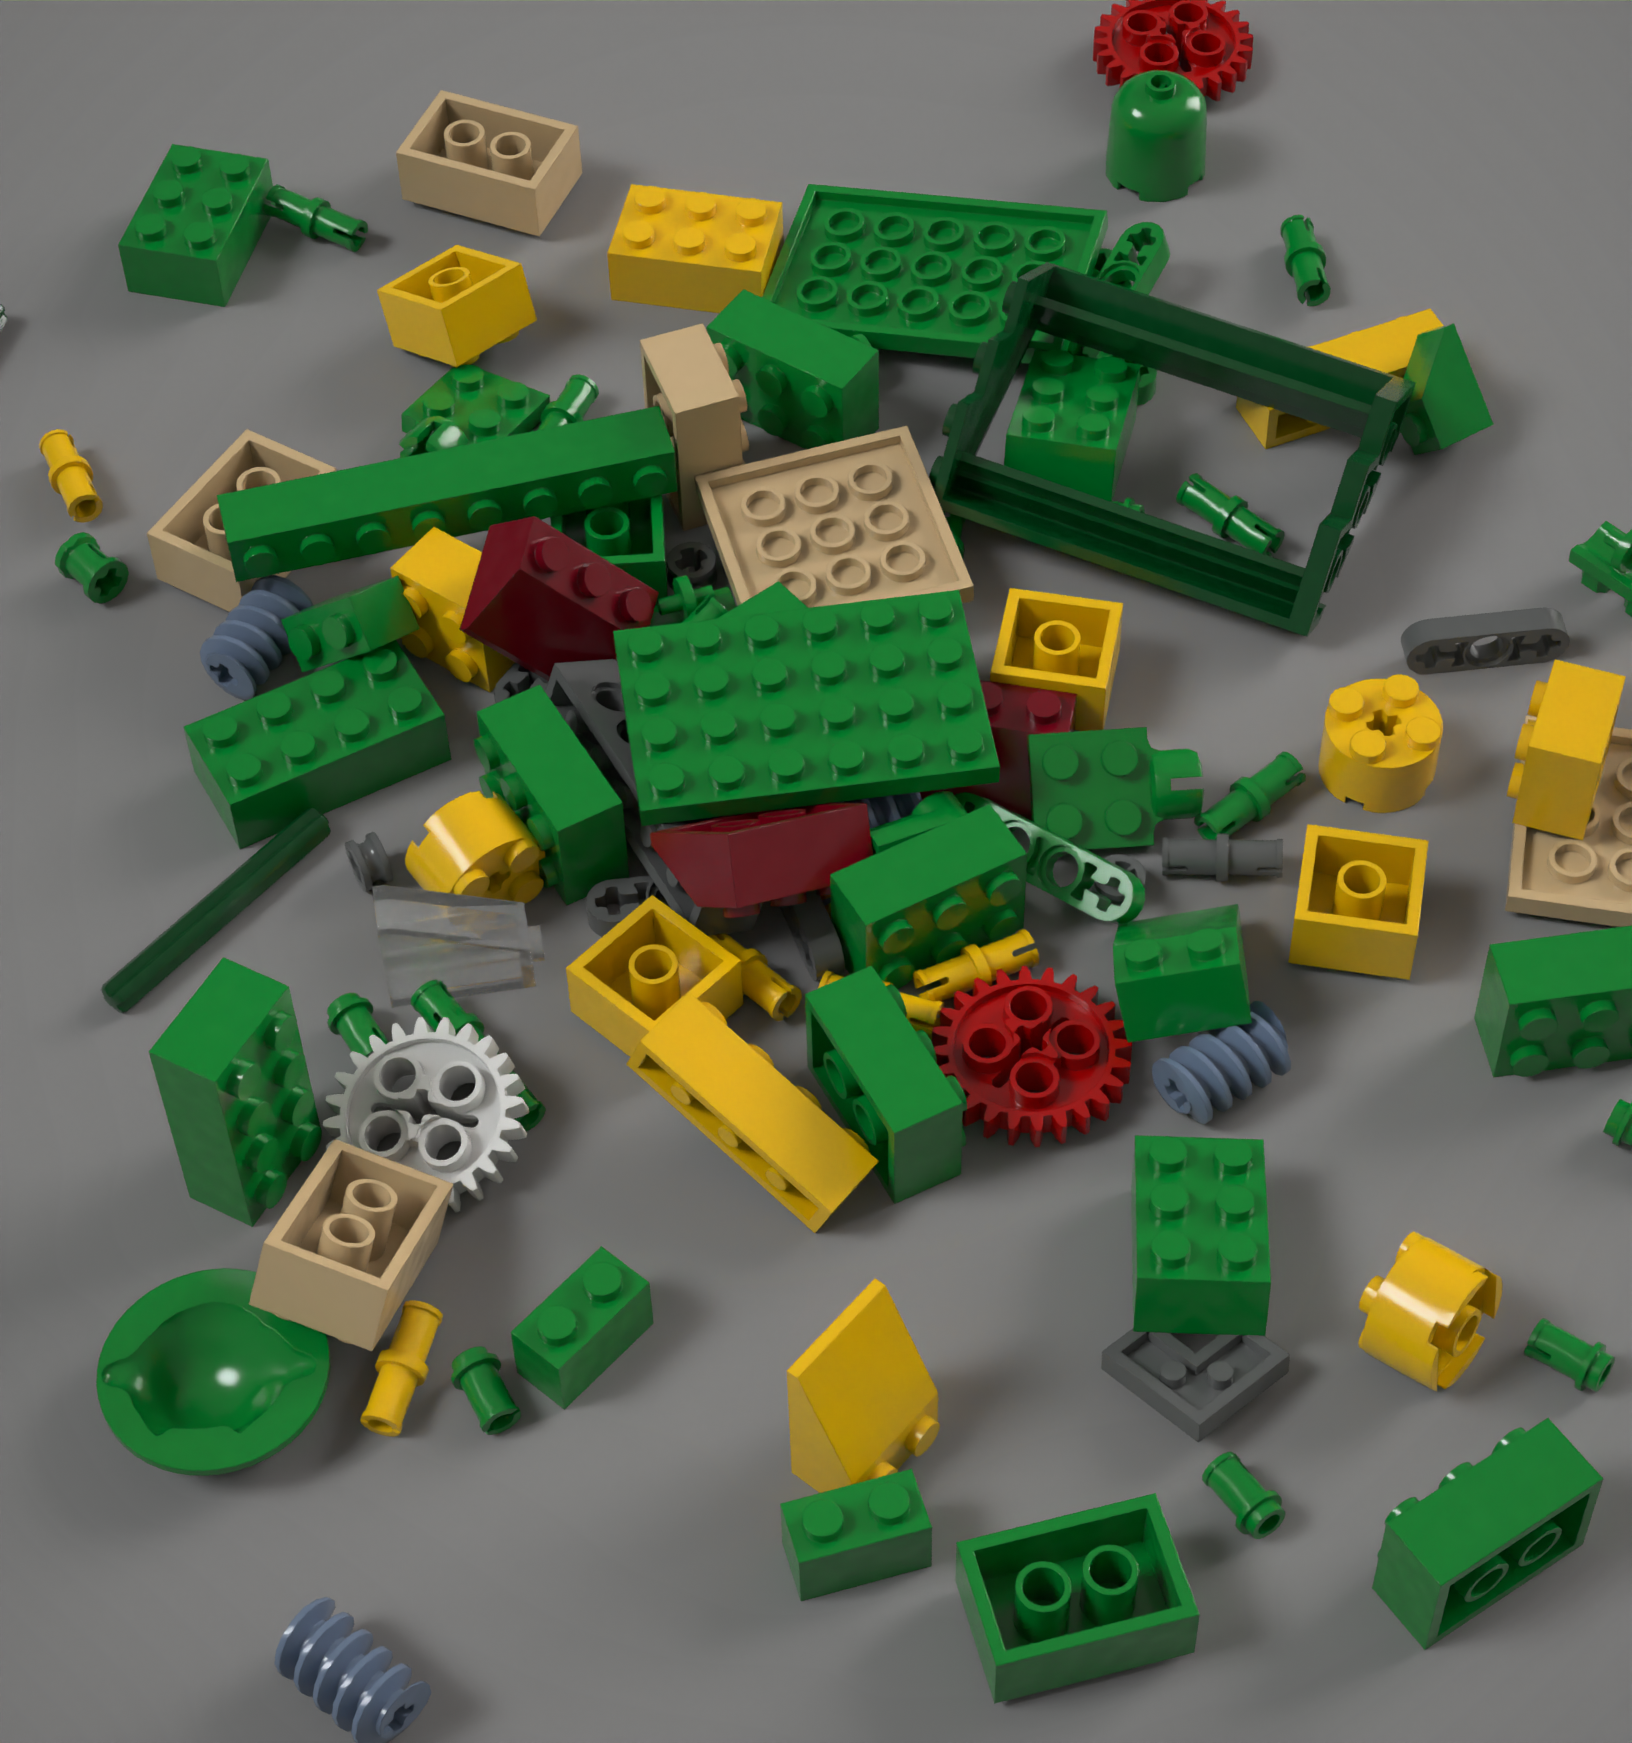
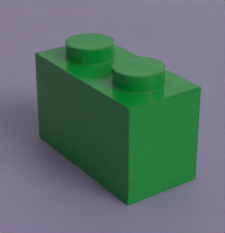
[281,576,420,672]
[510,1246,654,1410]
[780,1469,932,1601]

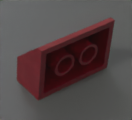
[460,516,659,681]
[920,680,1077,821]
[650,803,873,918]

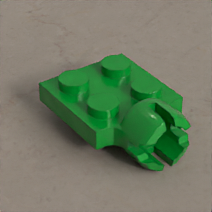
[399,364,550,458]
[1027,727,1204,850]

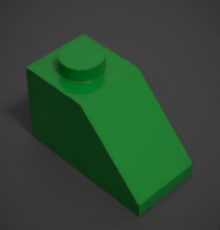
[1400,323,1494,455]

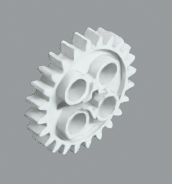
[323,1017,529,1213]

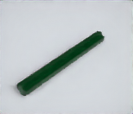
[101,808,331,1013]

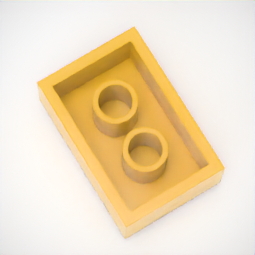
[607,184,784,313]

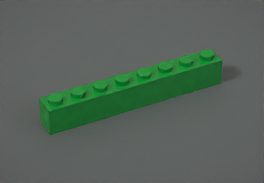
[217,406,678,582]

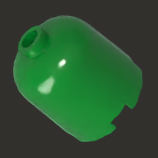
[1105,70,1207,202]

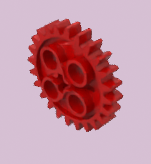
[1093,0,1254,101]
[932,966,1132,1147]

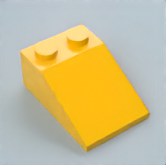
[787,1278,940,1493]

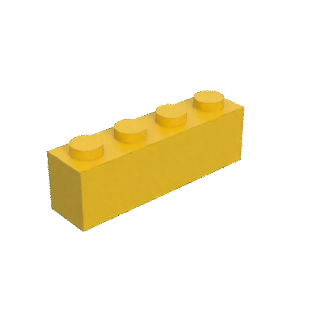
[1236,309,1444,449]
[626,991,879,1233]

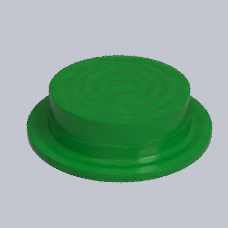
[96,1268,331,1476]

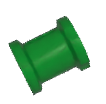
[55,532,129,604]

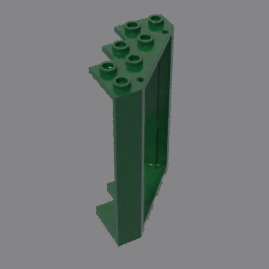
[929,262,1416,637]

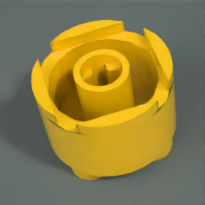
[1318,674,1443,813]
[405,791,545,935]
[1358,1231,1502,1391]

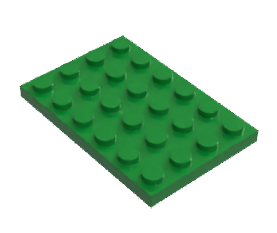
[762,184,1108,364]
[613,590,1000,826]

